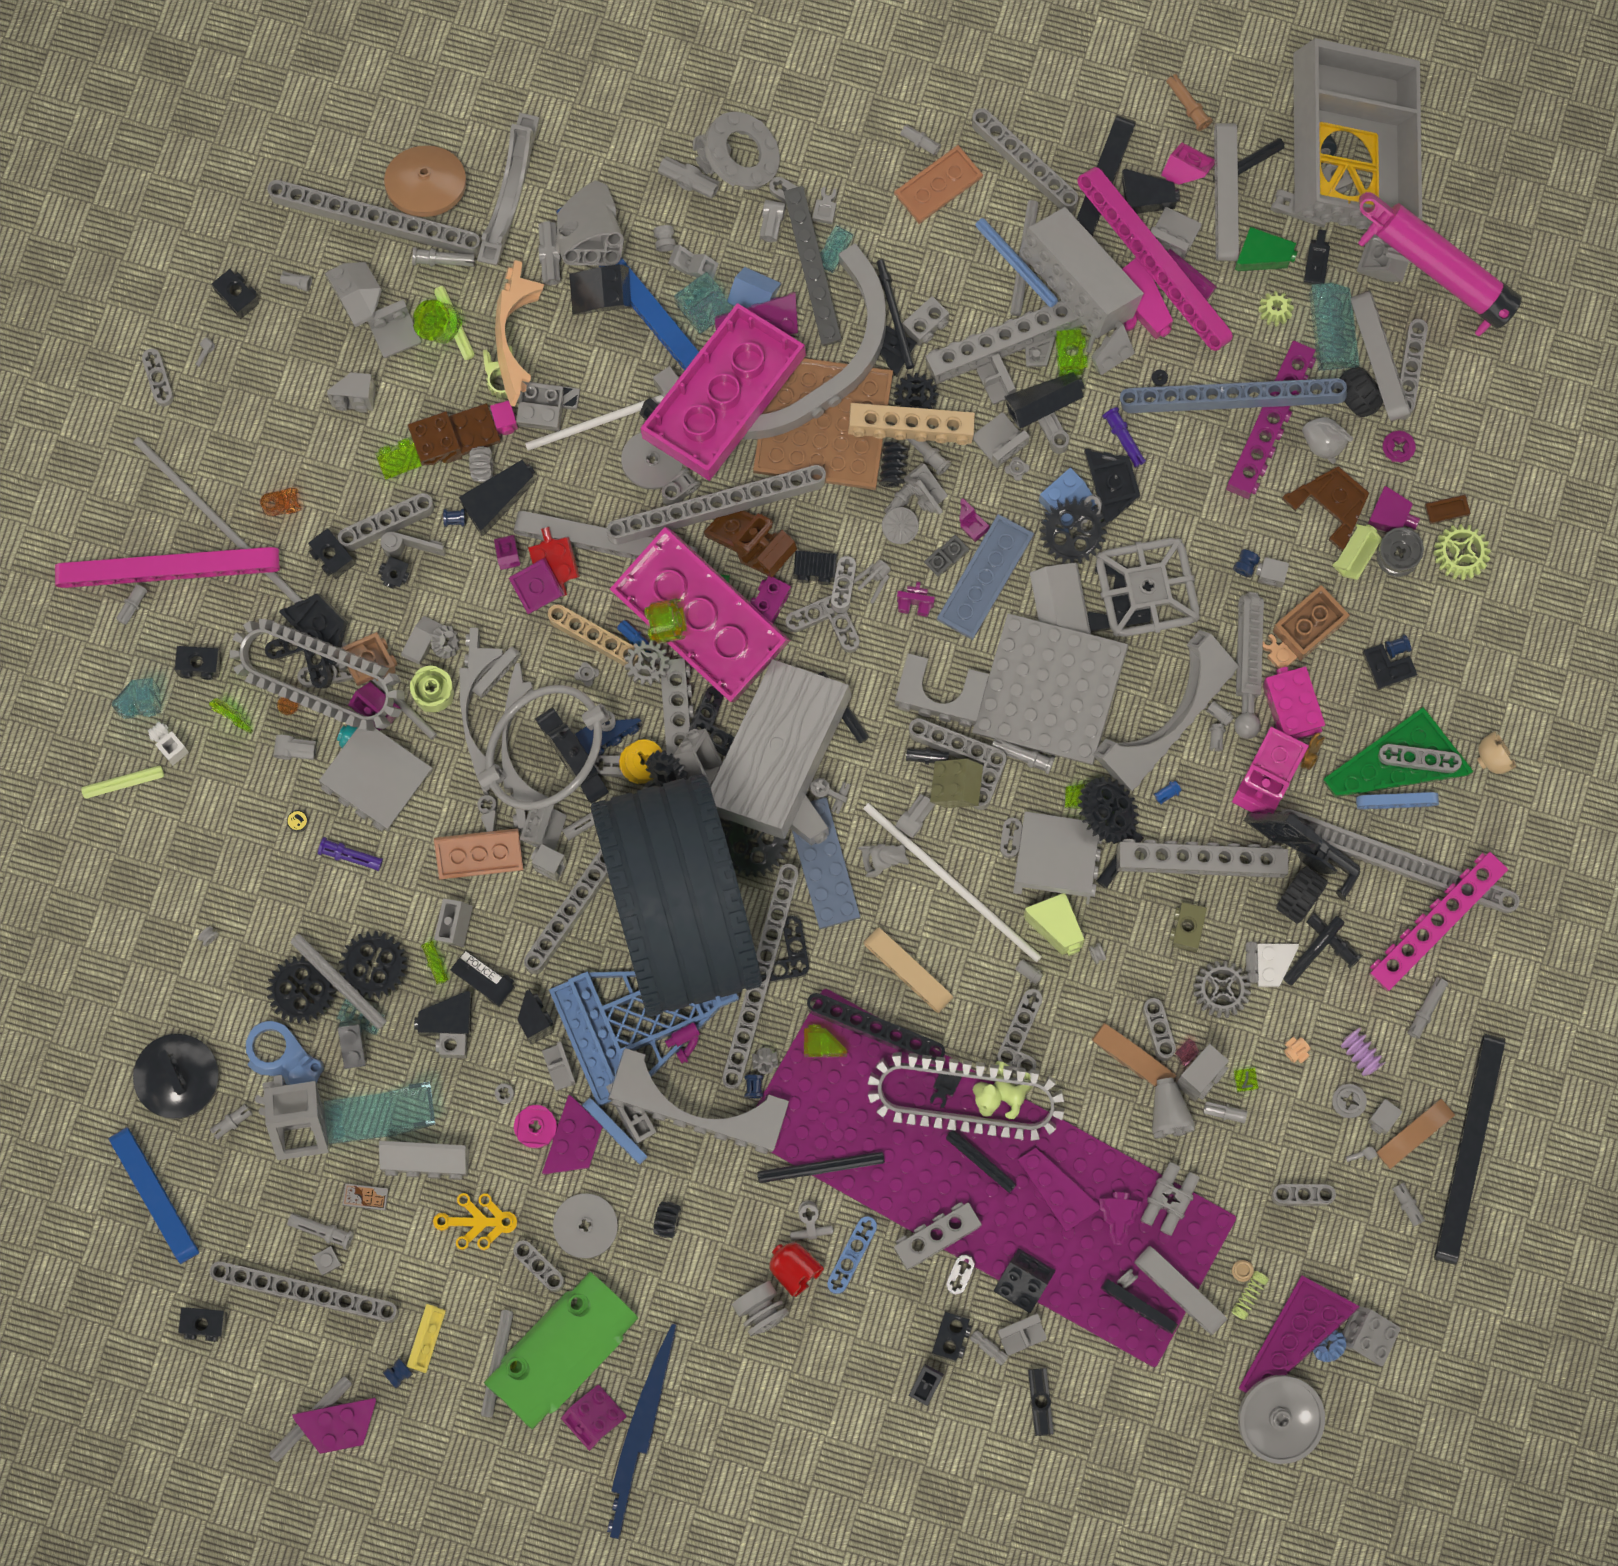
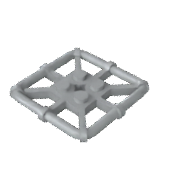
[1096,538,1200,637]

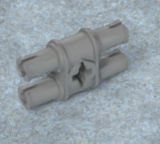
[1141,1162,1200,1236]

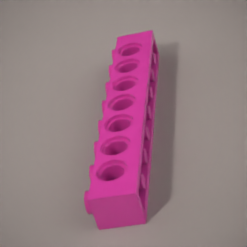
[1369,852,1509,992]

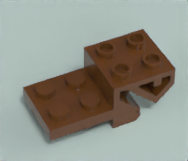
[407,403,501,466]
[704,510,797,578]

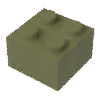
[930,759,983,808]

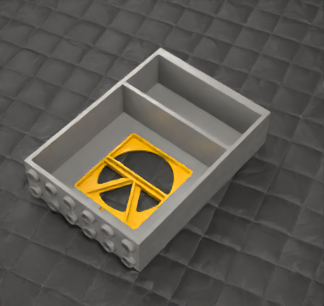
[1293,38,1422,229]

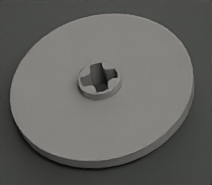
[621,433,683,489]
[553,1194,618,1259]

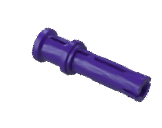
[1102,407,1146,468]
[318,837,383,871]

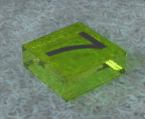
[1233,1068,1259,1093]

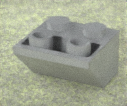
[327,372,376,413]
[516,381,563,432]

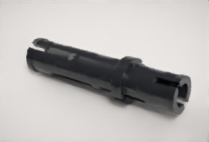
[1096,831,1144,889]

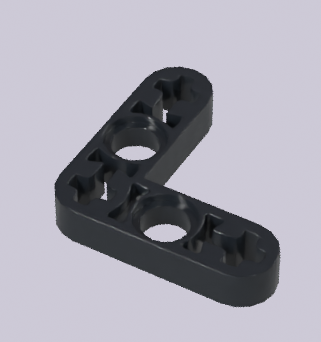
[265,629,332,689]
[689,686,735,757]
[760,916,809,983]

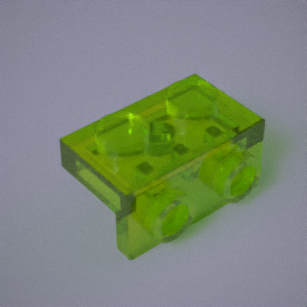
[375,438,422,480]

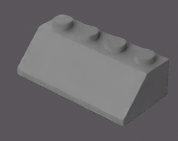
[379,1141,470,1180]

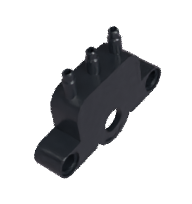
[535,707,609,804]

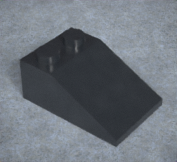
[569,264,632,315]

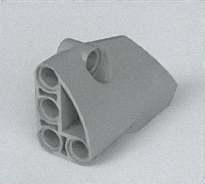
[555,180,624,266]

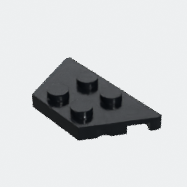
[1084,449,1140,525]
[279,594,348,666]

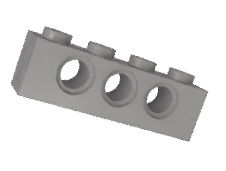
[894,1202,982,1271]

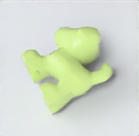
[972,1061,1033,1119]

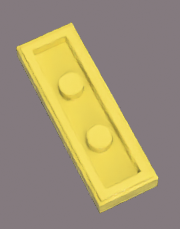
[407,1304,446,1373]

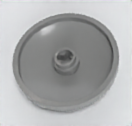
[1238,1375,1325,1464]

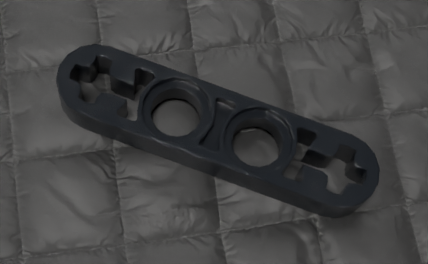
[1100,1279,1178,1334]

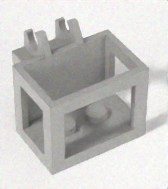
[255,1075,329,1160]

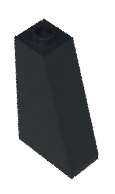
[1004,372,1085,429]
[459,459,535,537]

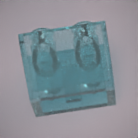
[674,272,732,334]
[112,678,161,719]

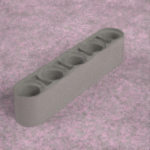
[1399,319,1428,420]
[338,493,434,551]
[1134,1246,1227,1335]

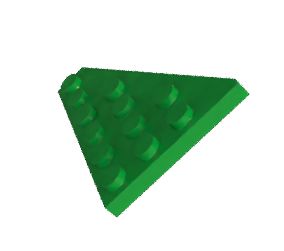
[1322,707,1474,797]

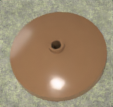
[384,146,466,217]

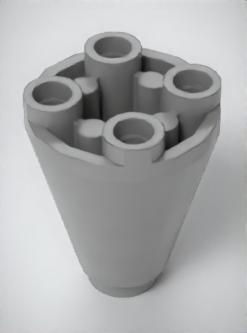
[1152,1078,1195,1139]

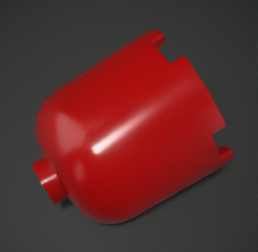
[769,1242,824,1297]

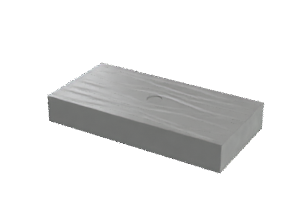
[711,659,851,840]

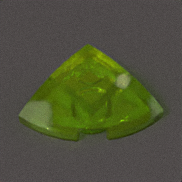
[209,698,253,734]

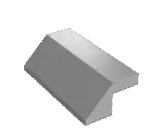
[1030,563,1091,635]

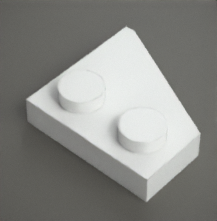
[1257,944,1299,987]

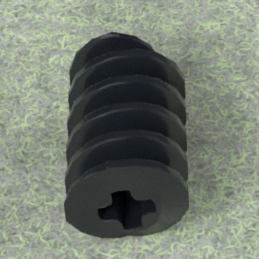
[879,442,909,488]

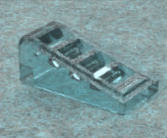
[335,999,384,1035]

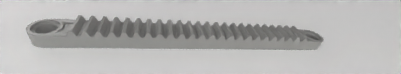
[1280,809,1520,913]

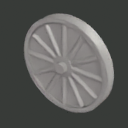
[882,507,919,544]

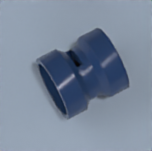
[1233,549,1261,578]
[382,1358,413,1389]

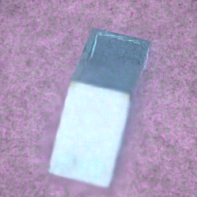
[324,1082,435,1145]

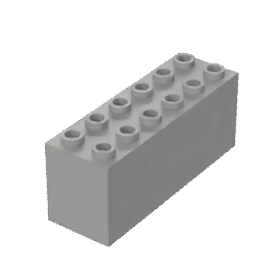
[1019,207,1144,338]

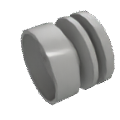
[731,1281,789,1337]

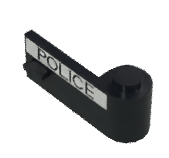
[450,950,515,1007]

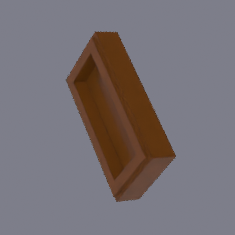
[1424,495,1471,525]

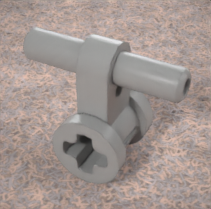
[790,1200,834,1241]

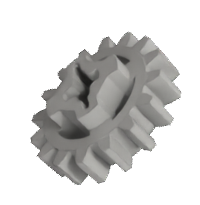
[624,640,670,686]

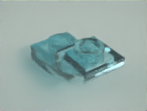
[820,225,854,273]

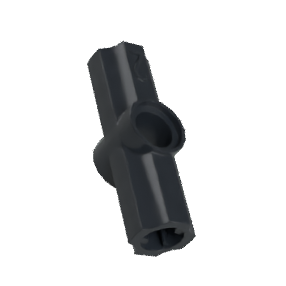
[1028,1368,1054,1436]

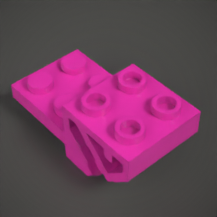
[1231,727,1309,814]

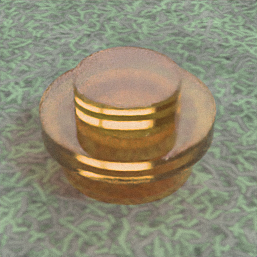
[277,697,298,715]

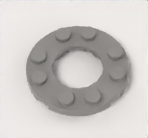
[704,112,780,190]

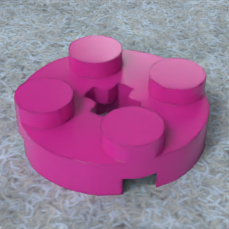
[514,1105,557,1149]

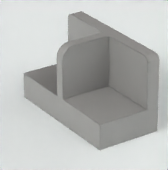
[977,353,1016,405]
[542,1041,576,1092]
[997,1313,1047,1356]

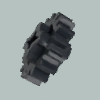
[894,372,938,409]
[645,750,688,787]

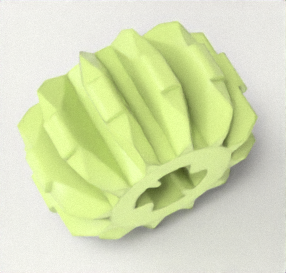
[1258,291,1294,327]

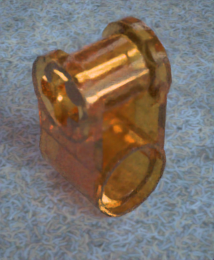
[260,488,302,516]

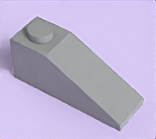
[606,1083,656,1144]

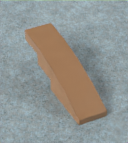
[1091,1023,1176,1087]

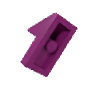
[494,535,520,570]

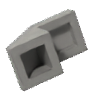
[668,245,719,282]
[401,616,442,664]

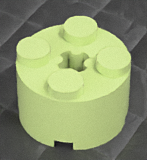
[410,666,454,712]

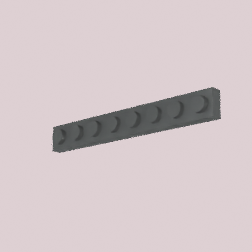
[783,186,842,346]

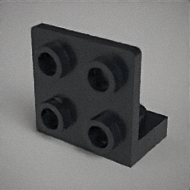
[994,1248,1056,1313]

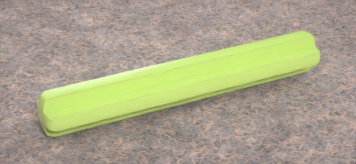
[434,286,474,360]
[81,766,164,799]

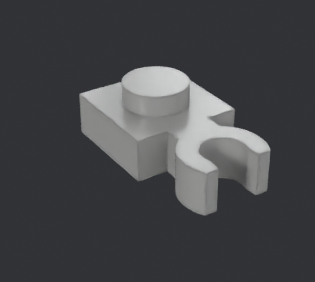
[812,187,837,225]

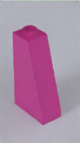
[1122,258,1173,339]

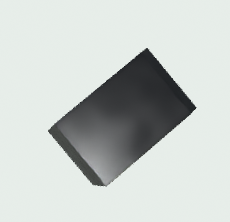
[908,1364,944,1406]

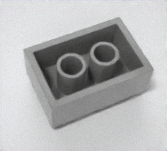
[1177,1044,1229,1102]

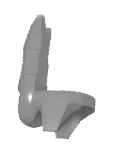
[858,844,909,877]

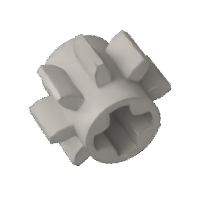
[752,1048,778,1074]

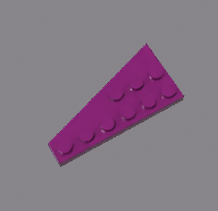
[1238,1275,1360,1394]

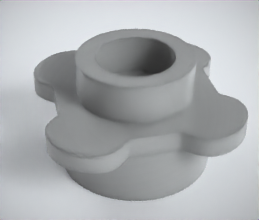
[1005,457,1029,481]
[574,662,599,687]

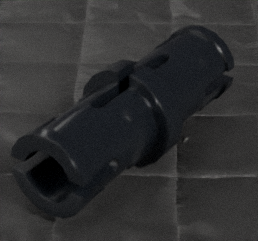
[906,748,949,765]

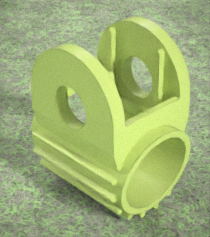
[483,346,514,400]

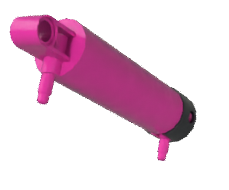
[1358,192,1522,336]

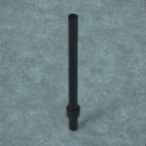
[876,259,914,369]

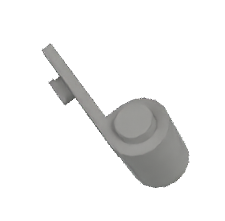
[380,532,446,558]

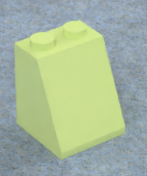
[1024,893,1084,956]

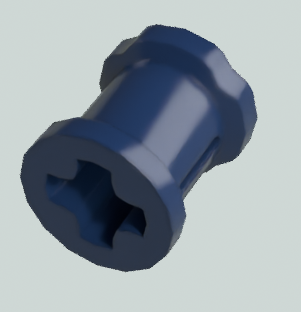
[443,509,466,527]
[1385,634,1412,659]
[744,1075,763,1099]

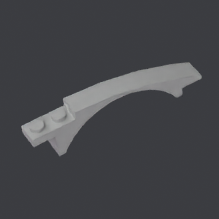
[477,113,540,266]
[459,628,504,795]
[501,663,548,833]

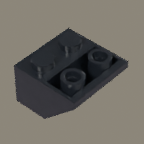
[517,989,554,1045]

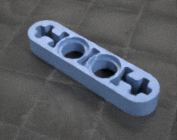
[1356,792,1439,809]
[582,1098,648,1165]
[827,1217,877,1294]

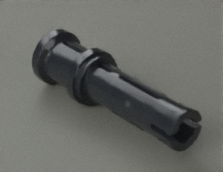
[1306,913,1363,969]

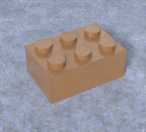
[1273,585,1350,662]

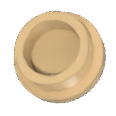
[1232,1260,1254,1282]

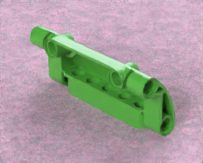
[483,1272,639,1430]

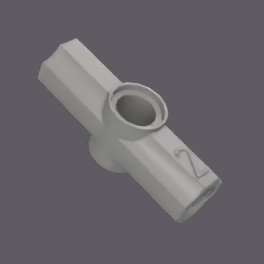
[658,156,720,199]
[538,221,561,286]

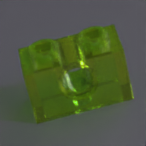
[1055,329,1088,377]

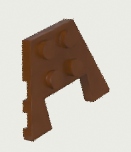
[1282,466,1369,552]

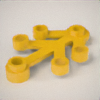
[433,1193,517,1250]

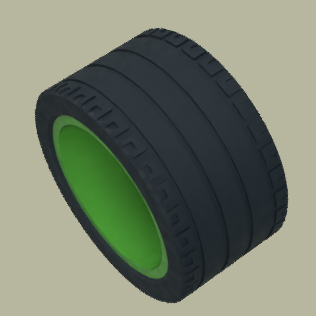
[590,773,762,1017]

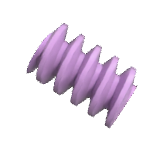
[1341,1028,1386,1076]

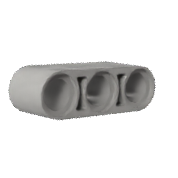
[1143,998,1176,1061]
[1271,1184,1336,1206]
[513,1240,565,1292]

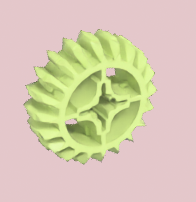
[1433,524,1491,580]

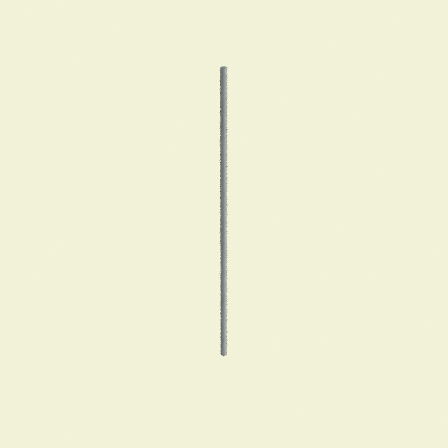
[133,437,437,740]

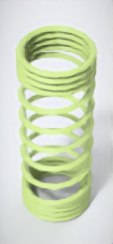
[1231,1271,1269,1320]

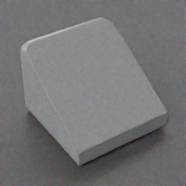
[481,810,497,832]

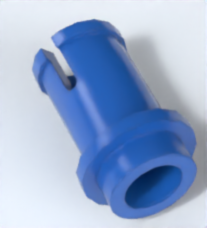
[1154,781,1182,805]

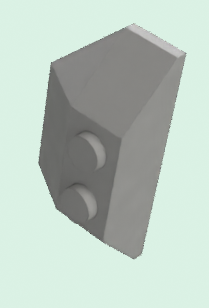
[324,262,382,327]

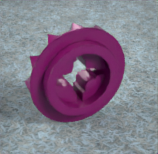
[1382,431,1416,463]

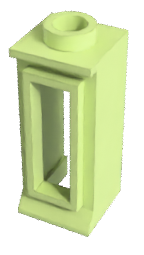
[1332,524,1382,580]

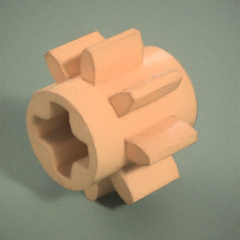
[1284,1036,1311,1063]

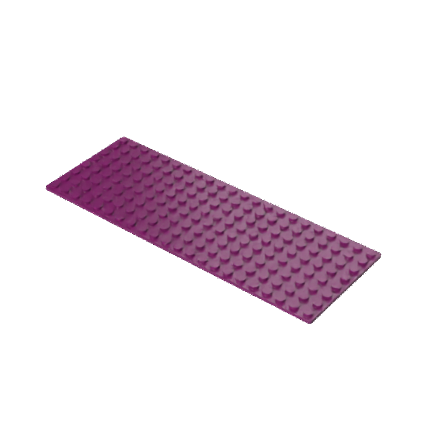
[755,989,1236,1367]

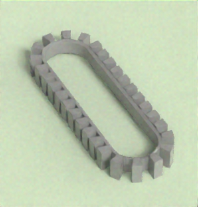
[230,619,405,731]
[868,1052,1064,1141]

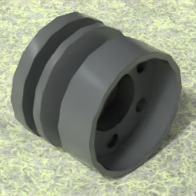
[1376,527,1424,577]

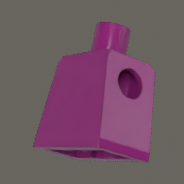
[1367,486,1420,532]

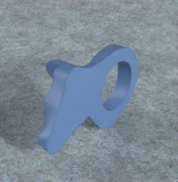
[246,1021,324,1085]

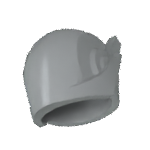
[1302,417,1353,464]

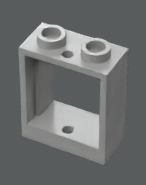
[674,729,722,788]

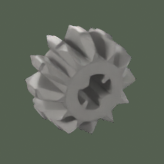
[469,447,494,482]

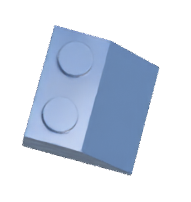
[1039,467,1097,529]

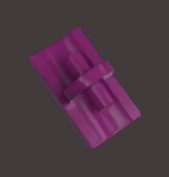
[897,581,935,617]

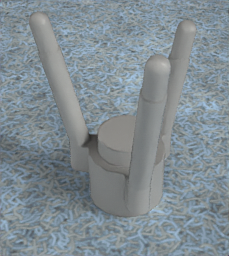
[841,560,891,604]

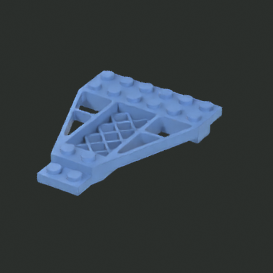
[549,971,739,1107]

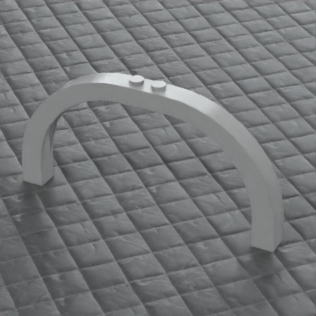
[653,243,886,440]

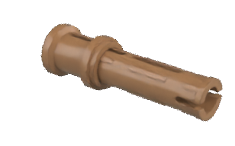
[1166,74,1213,131]

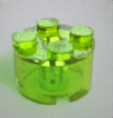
[413,299,462,344]
[645,598,687,644]

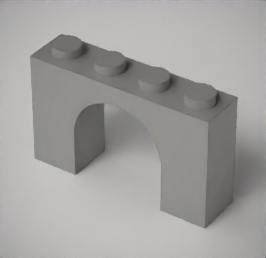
[895,653,989,727]

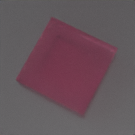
[1175,1038,1199,1066]

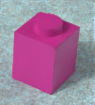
[490,401,518,435]

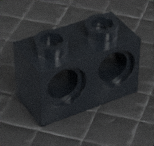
[931,1311,972,1363]

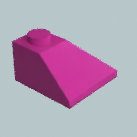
[1161,142,1214,185]

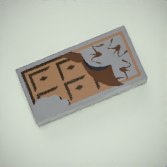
[342,1184,389,1211]

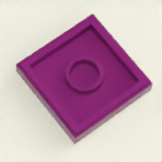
[509,558,565,614]

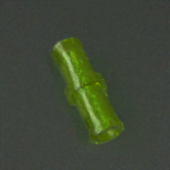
[421,941,449,985]

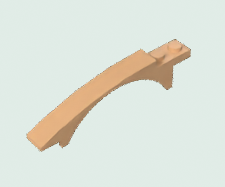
[495,260,544,407]

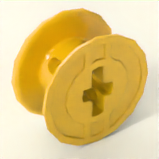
[619,739,662,784]

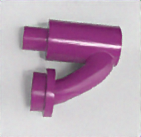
[665,1022,700,1064]

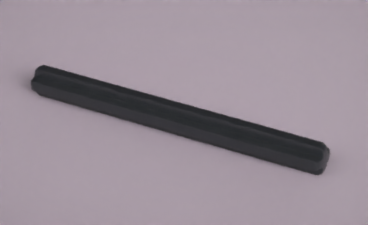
[757,1152,885,1183]

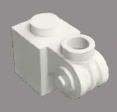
[148,722,189,766]

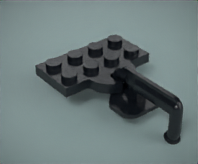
[1243,812,1361,900]

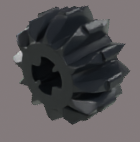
[653,1201,681,1238]

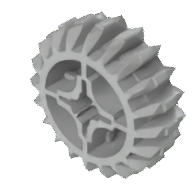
[1193,961,1251,1018]

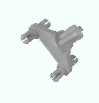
[809,778,851,814]

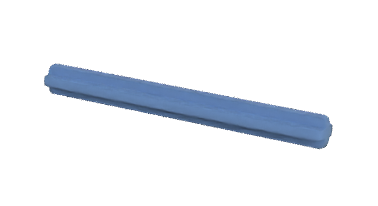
[975,218,1058,307]

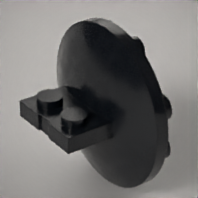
[133,1034,219,1119]

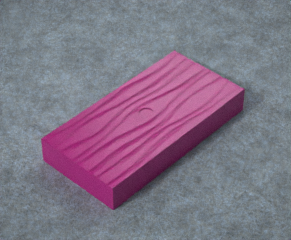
[640,303,806,481]
[610,527,791,702]

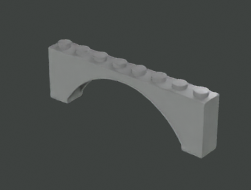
[1092,630,1239,791]
[608,1048,789,1154]

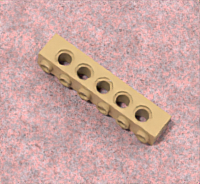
[848,403,975,445]

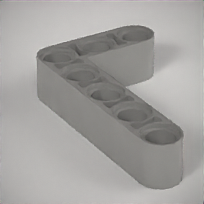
[909,718,1006,810]

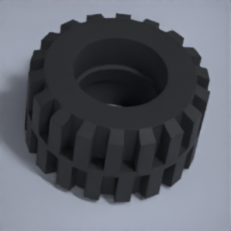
[1276,866,1328,924]

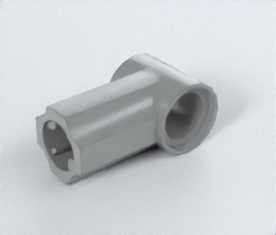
[760,200,786,243]
[1038,412,1069,454]
[273,735,317,760]
[895,794,935,838]

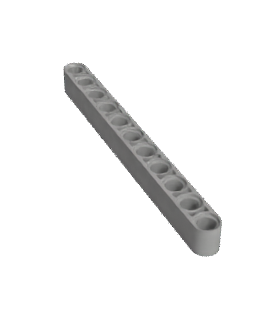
[267,180,481,256]
[607,465,826,545]
[524,780,660,974]
[722,864,798,1090]

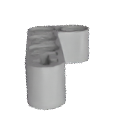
[997,989,1042,1075]

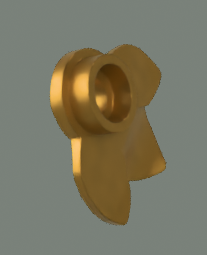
[1301,733,1325,770]

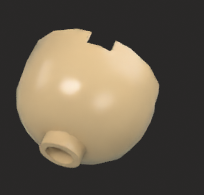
[1477,731,1517,774]

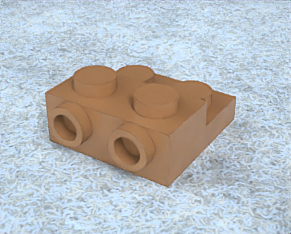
[342,632,397,686]

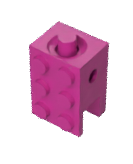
[1262,666,1325,740]

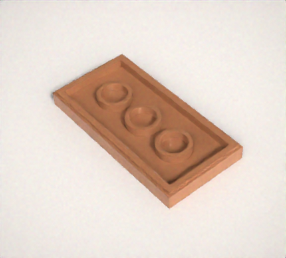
[894,145,983,224]
[434,828,524,880]

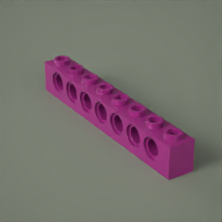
[1226,340,1317,500]

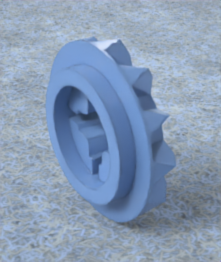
[1313,1330,1346,1362]

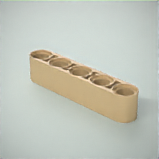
[548,604,638,666]
[863,927,953,1013]

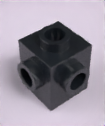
[378,555,409,589]

